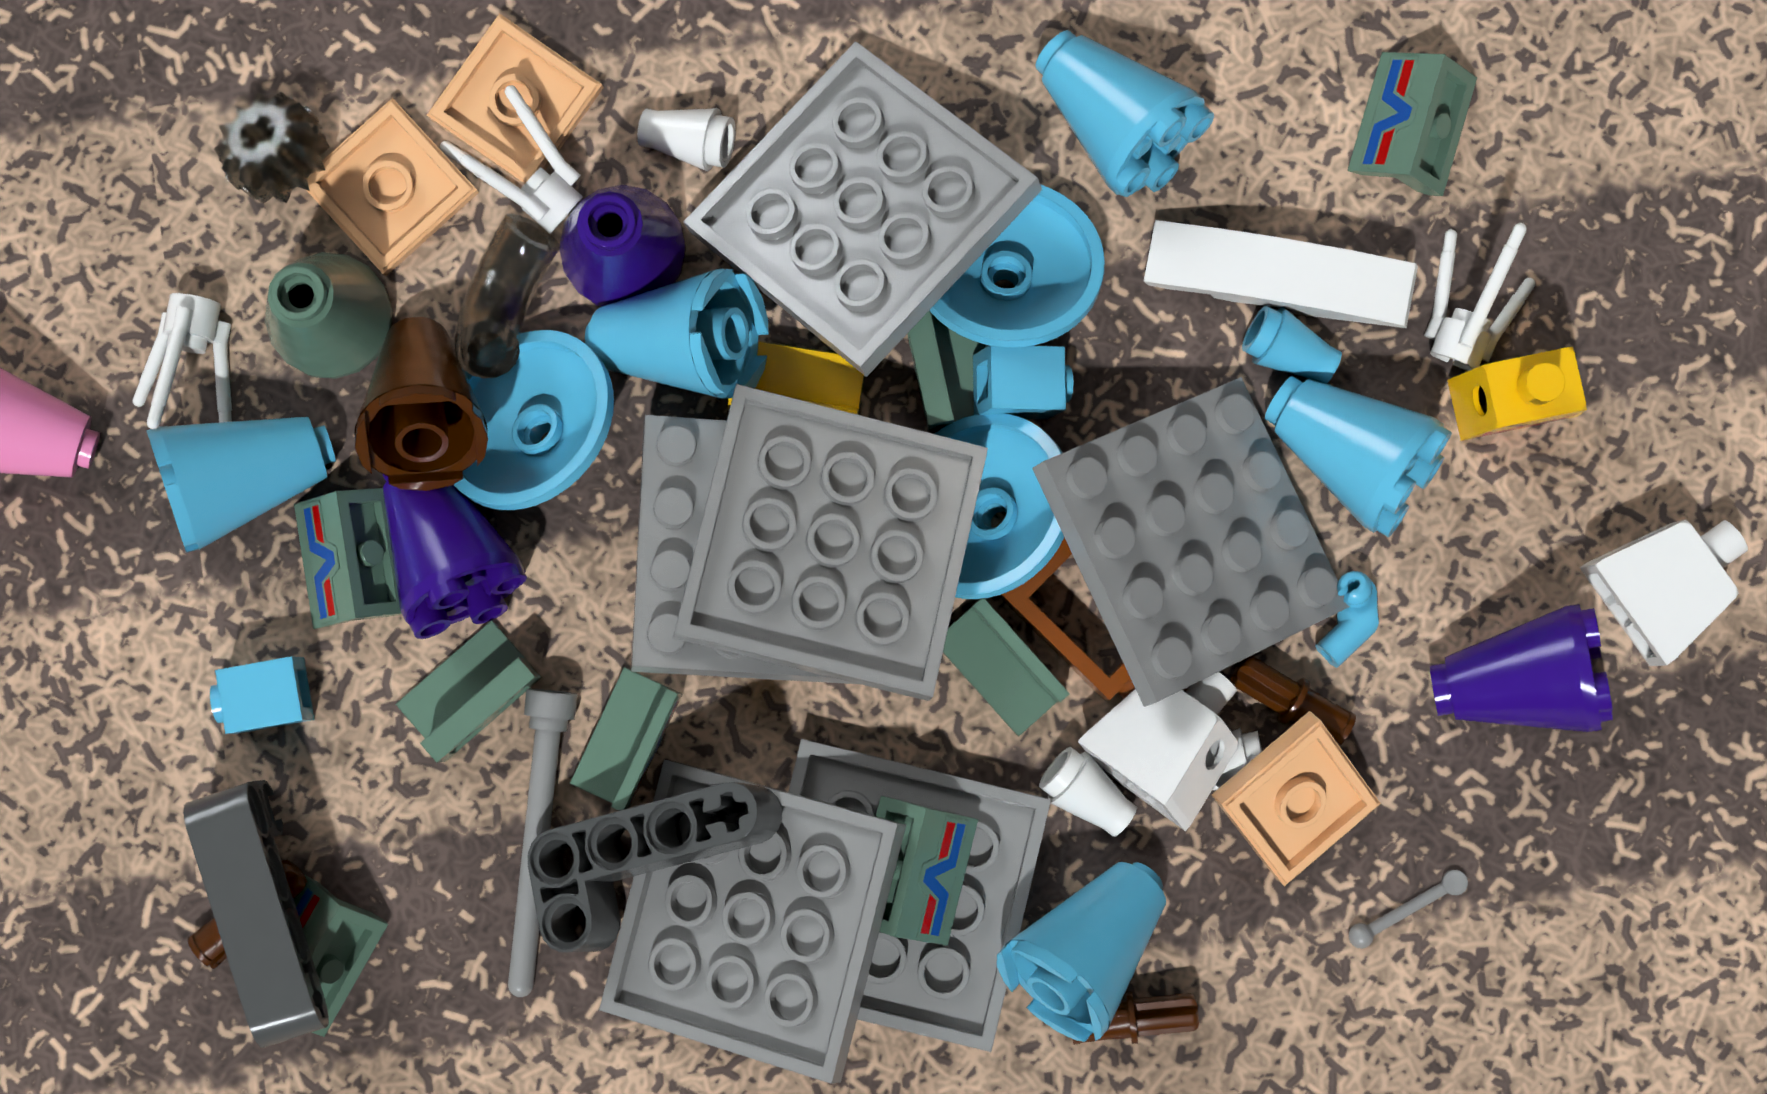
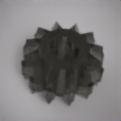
[214,92,330,204]

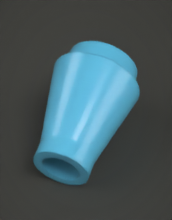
[1242,306,1342,384]

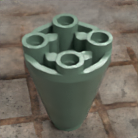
[264,252,393,379]

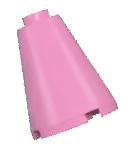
[0,368,100,478]

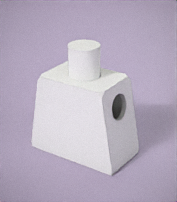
[1580,520,1748,666]
[1078,672,1238,831]

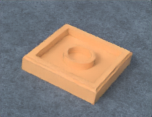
[427,13,604,184]
[299,98,479,276]
[1212,711,1381,887]

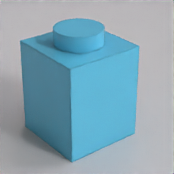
[973,345,1074,420]
[210,656,315,734]

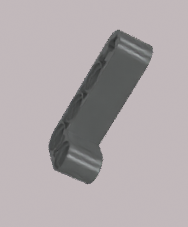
[183,780,329,1048]
[528,782,782,952]

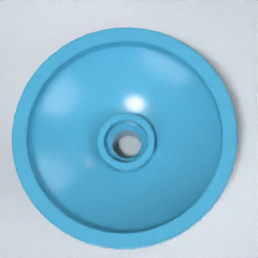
[930,184,1105,348]
[454,330,614,510]
[935,413,1064,599]

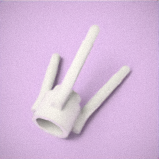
[440,85,583,234]
[1424,223,1535,371]
[133,293,232,429]

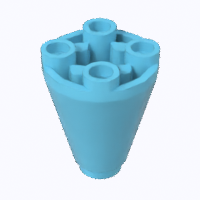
[1035,30,1214,197]
[1265,376,1452,537]

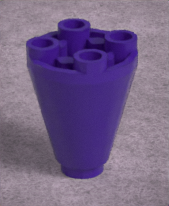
[559,185,686,307]
[383,474,527,639]
[1430,604,1613,732]

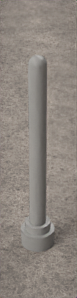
[508,688,578,997]

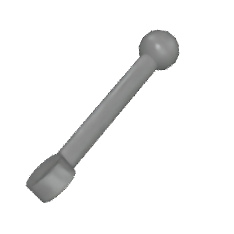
[1349,870,1468,949]

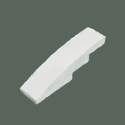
[1144,220,1418,328]

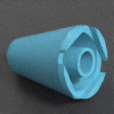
[585,268,769,399]
[146,417,336,553]
[997,862,1166,1042]

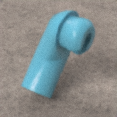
[1315,571,1379,668]

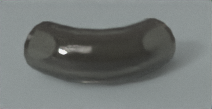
[454,214,560,379]

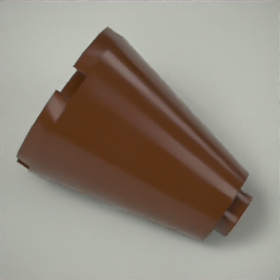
[354,317,488,491]

